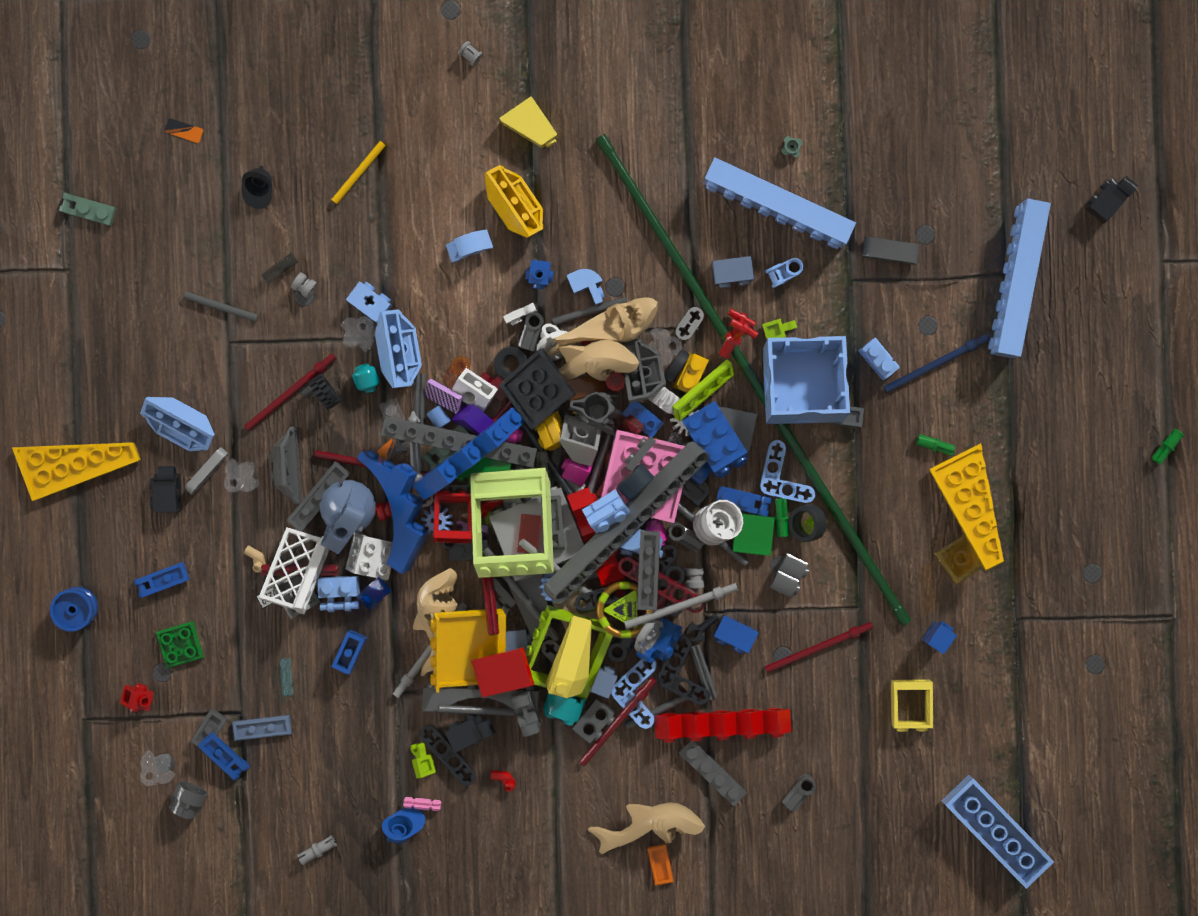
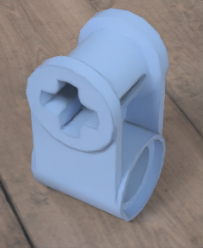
[765,258,803,288]

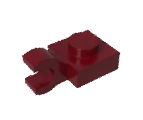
[480,372,507,402]

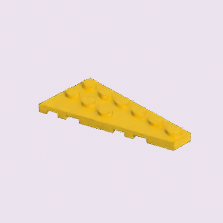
[12,443,141,501]
[929,443,1004,571]

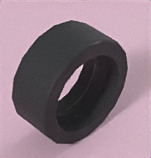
[789,505,827,542]

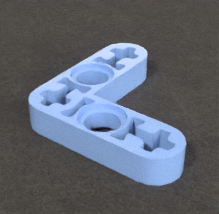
[760,440,815,503]
[611,659,657,729]

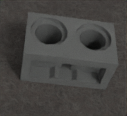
[572,697,615,743]

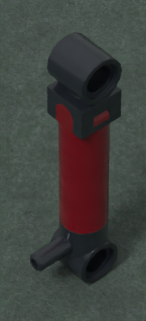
[608,564,685,662]

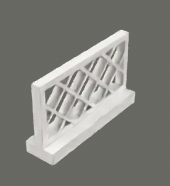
[259,527,329,614]

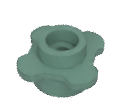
[781,136,803,157]

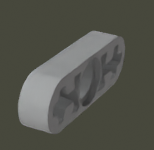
[184,447,229,495]

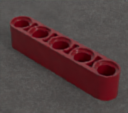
[618,556,704,613]

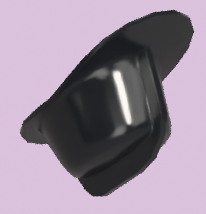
[241,166,272,209]

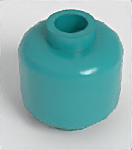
[352,363,380,393]

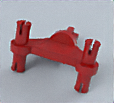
[719,308,758,358]

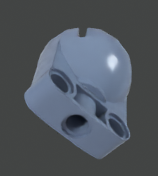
[320,480,376,554]

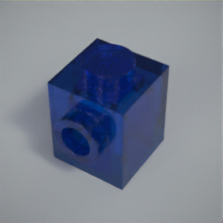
[357,577,392,611]

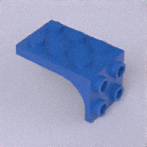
[682,401,748,478]

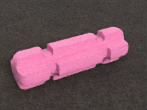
[403,797,441,811]

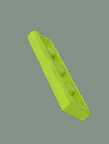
[672,360,734,421]

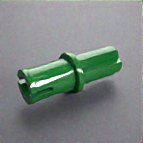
[1152,428,1184,464]
[916,434,955,456]
[774,498,790,537]

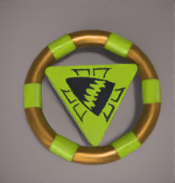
[597,581,653,638]

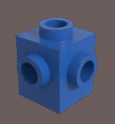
[526,260,554,289]

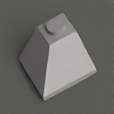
[560,414,601,466]

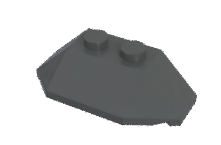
[620,338,666,403]
[270,427,302,504]

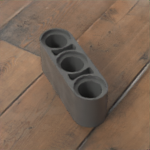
[862,237,920,265]

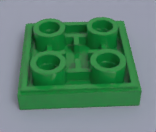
[732,514,775,556]
[156,621,204,669]

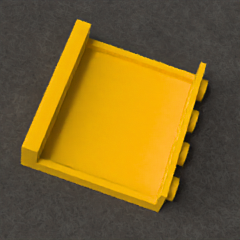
[430,608,506,693]

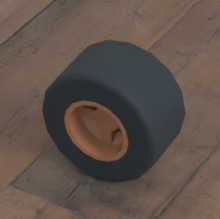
[617,464,654,500]

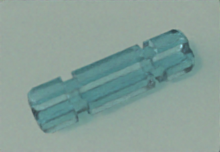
[280,658,293,696]

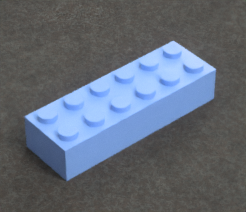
[941,774,1054,889]

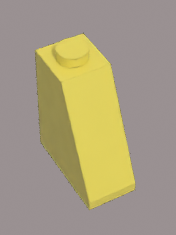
[500,97,558,148]

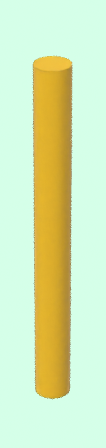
[331,141,386,204]

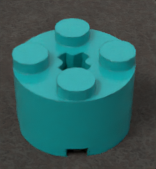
[543,693,586,725]

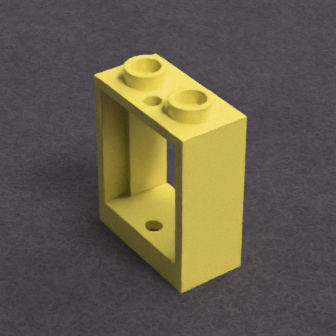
[891,679,933,732]

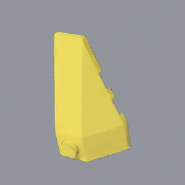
[545,615,592,698]

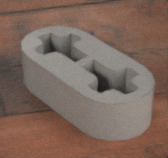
[675,307,704,340]

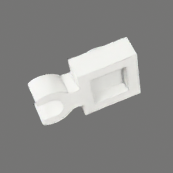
[503,303,537,326]

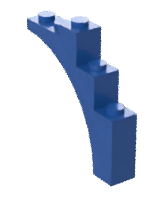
[412,407,525,500]
[357,450,429,574]

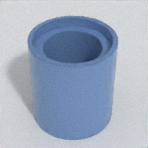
[426,405,451,428]

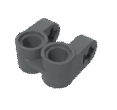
[511,691,541,737]

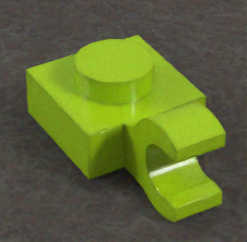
[762,319,797,340]
[410,743,436,778]

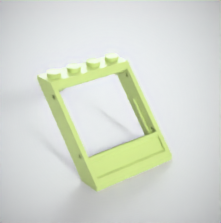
[470,468,554,578]

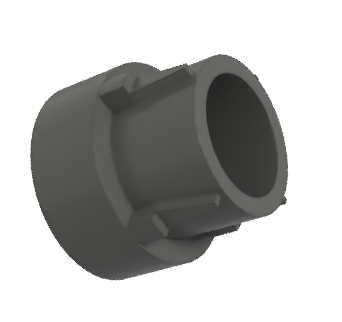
[169,781,208,819]

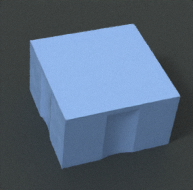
[763,336,850,424]

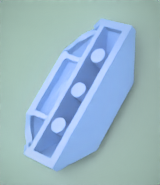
[375,309,422,388]
[140,397,214,451]

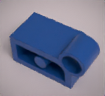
[636,617,683,663]

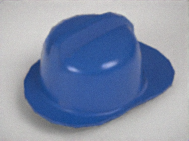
[382,807,425,844]

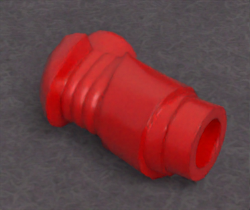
[481,499,503,517]

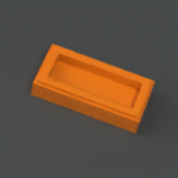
[647,843,674,886]

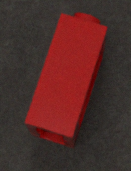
[433,490,473,544]

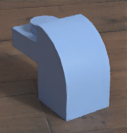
[446,229,493,263]
[567,269,605,305]

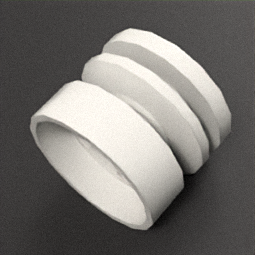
[693,500,743,545]

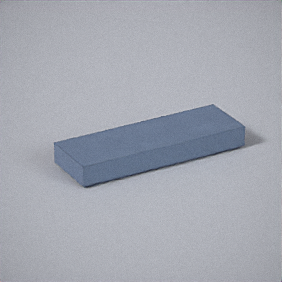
[232,715,292,741]

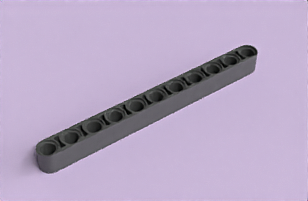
[544,442,709,604]

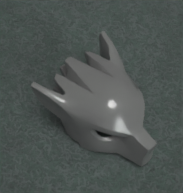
[568,392,622,436]

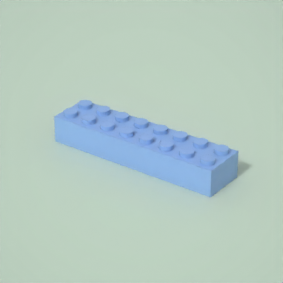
[703,157,856,249]
[988,199,1051,358]

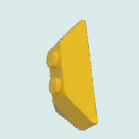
[484,165,543,238]

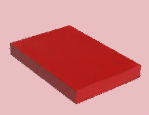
[471,647,534,697]

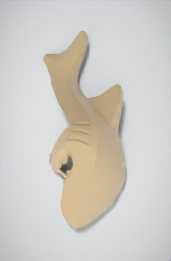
[549,298,658,355]
[559,340,639,381]
[413,568,458,676]
[588,802,705,854]

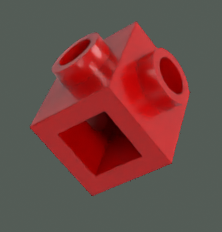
[120,683,154,712]

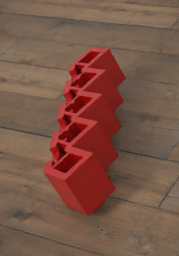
[567,487,631,598]
[654,708,791,743]

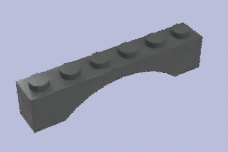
[422,683,539,713]

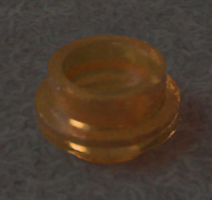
[451,356,470,375]

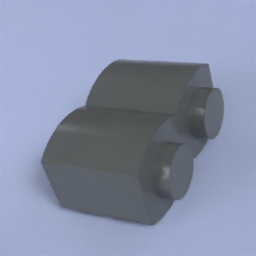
[769,552,809,598]

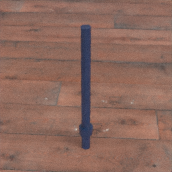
[884,333,990,393]

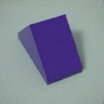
[452,404,494,435]

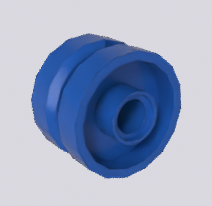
[50,587,98,631]

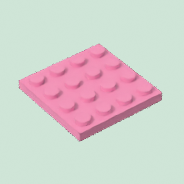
[600,430,685,523]

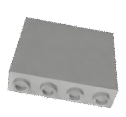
[489,487,584,583]

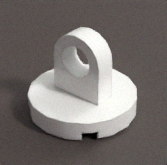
[537,324,574,361]

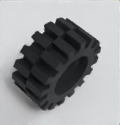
[308,374,341,410]

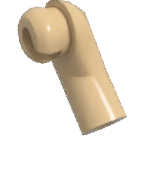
[244,545,266,573]

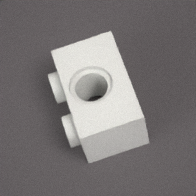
[452,368,498,412]

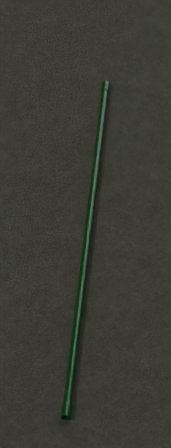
[596,134,911,626]

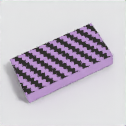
[425,379,462,414]

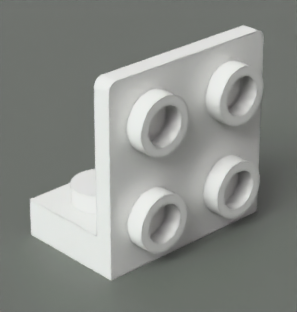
[345,533,392,580]

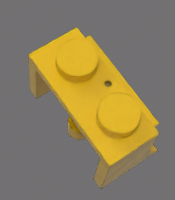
[673,352,709,394]

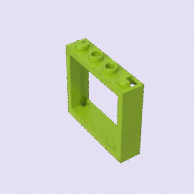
[526,605,613,699]

